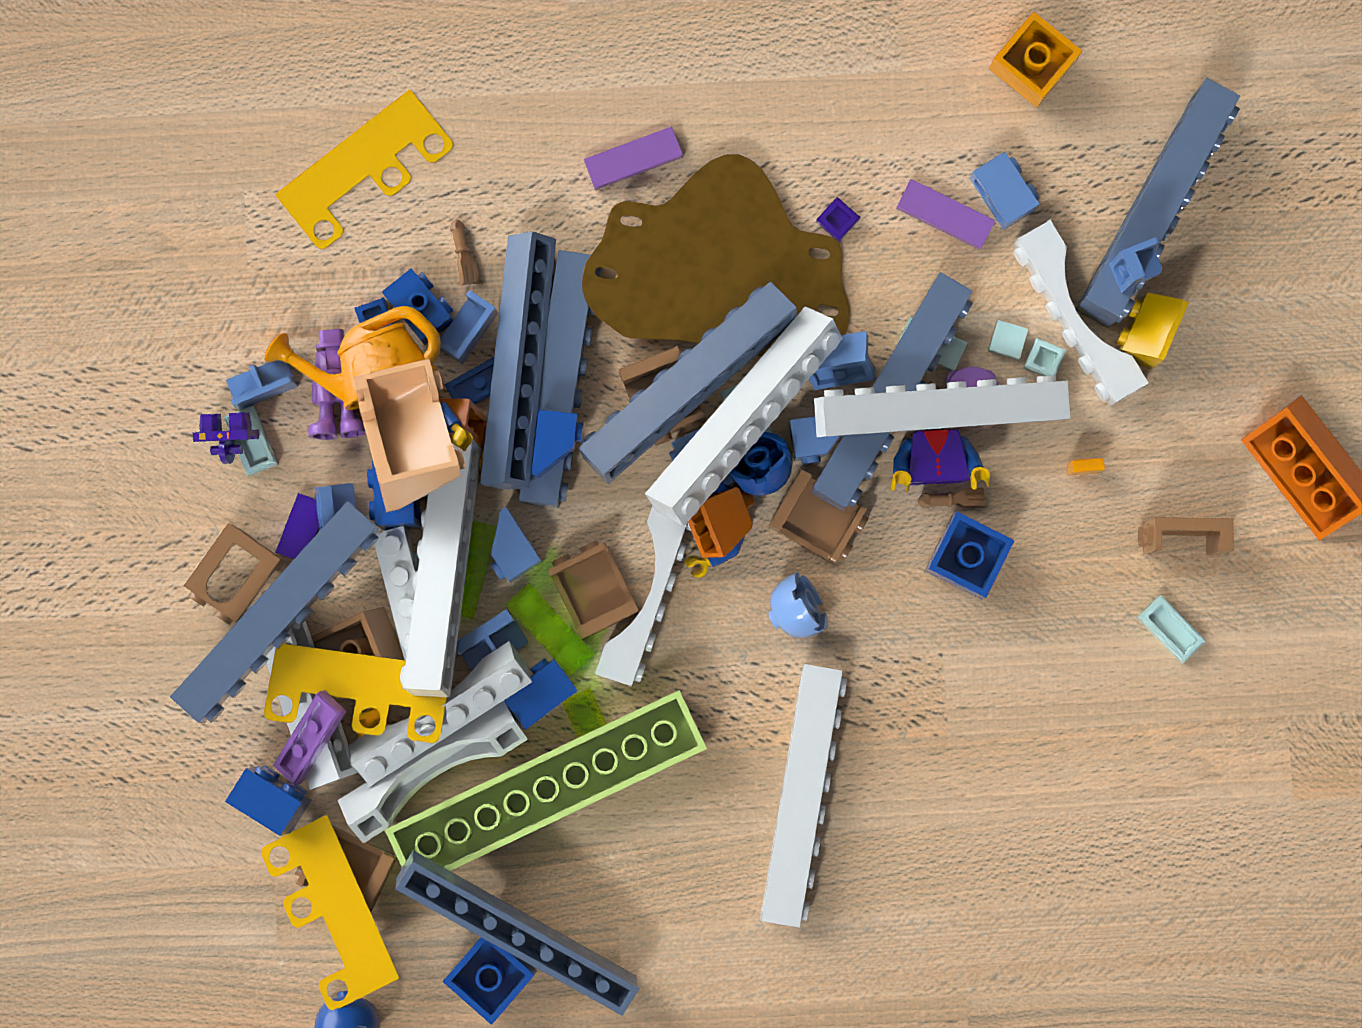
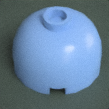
[768,572,828,638]

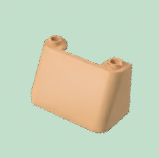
[352,359,466,512]

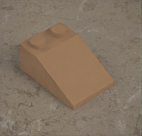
[311,607,404,698]

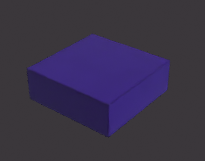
[816,197,861,242]

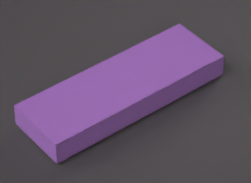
[584,126,683,190]
[896,179,996,250]
[273,690,346,786]

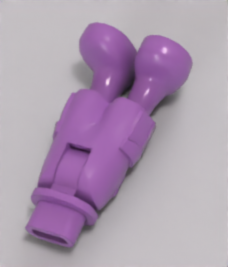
[308,329,366,440]

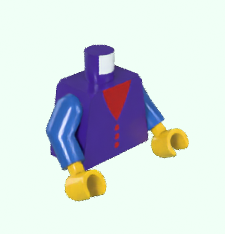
[890,428,990,493]

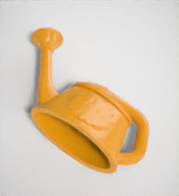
[264,306,441,410]

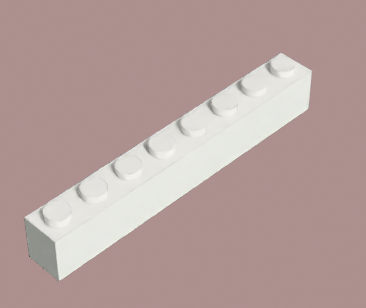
[645,307,843,526]
[814,375,1070,437]
[400,438,482,697]
[760,664,847,928]

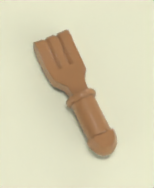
[450,219,480,285]
[918,487,986,508]

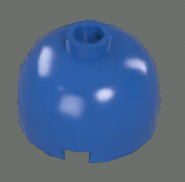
[730,432,793,496]
[314,991,380,1028]

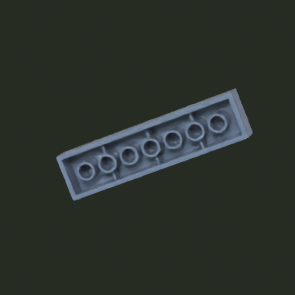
[1076,78,1240,328]

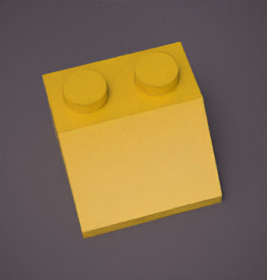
[1116,292,1189,370]

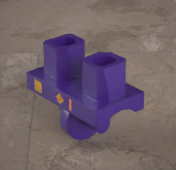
[192,412,259,464]

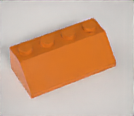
[1241,395,1362,541]

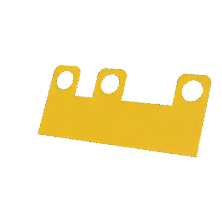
[274,89,453,249]
[264,644,447,743]
[261,815,399,1010]

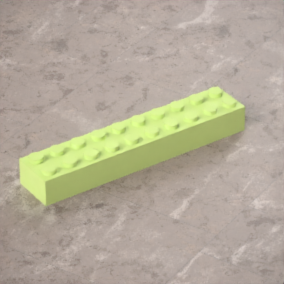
[385,690,707,871]

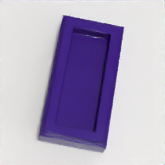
[275,493,319,559]

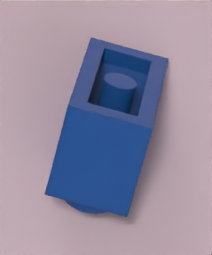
[532,410,584,478]

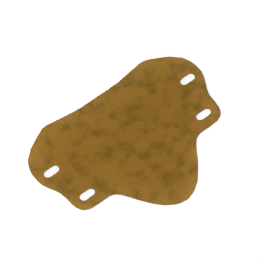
[582,154,850,357]

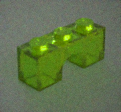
[505,583,595,676]

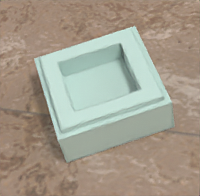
[988,320,1028,360]
[1023,338,1066,376]

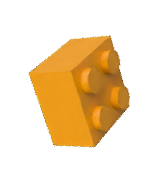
[989,11,1082,108]

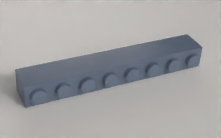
[480,231,556,490]
[519,250,602,508]
[810,272,973,512]
[579,281,797,484]
[170,501,380,723]
[396,851,640,1016]

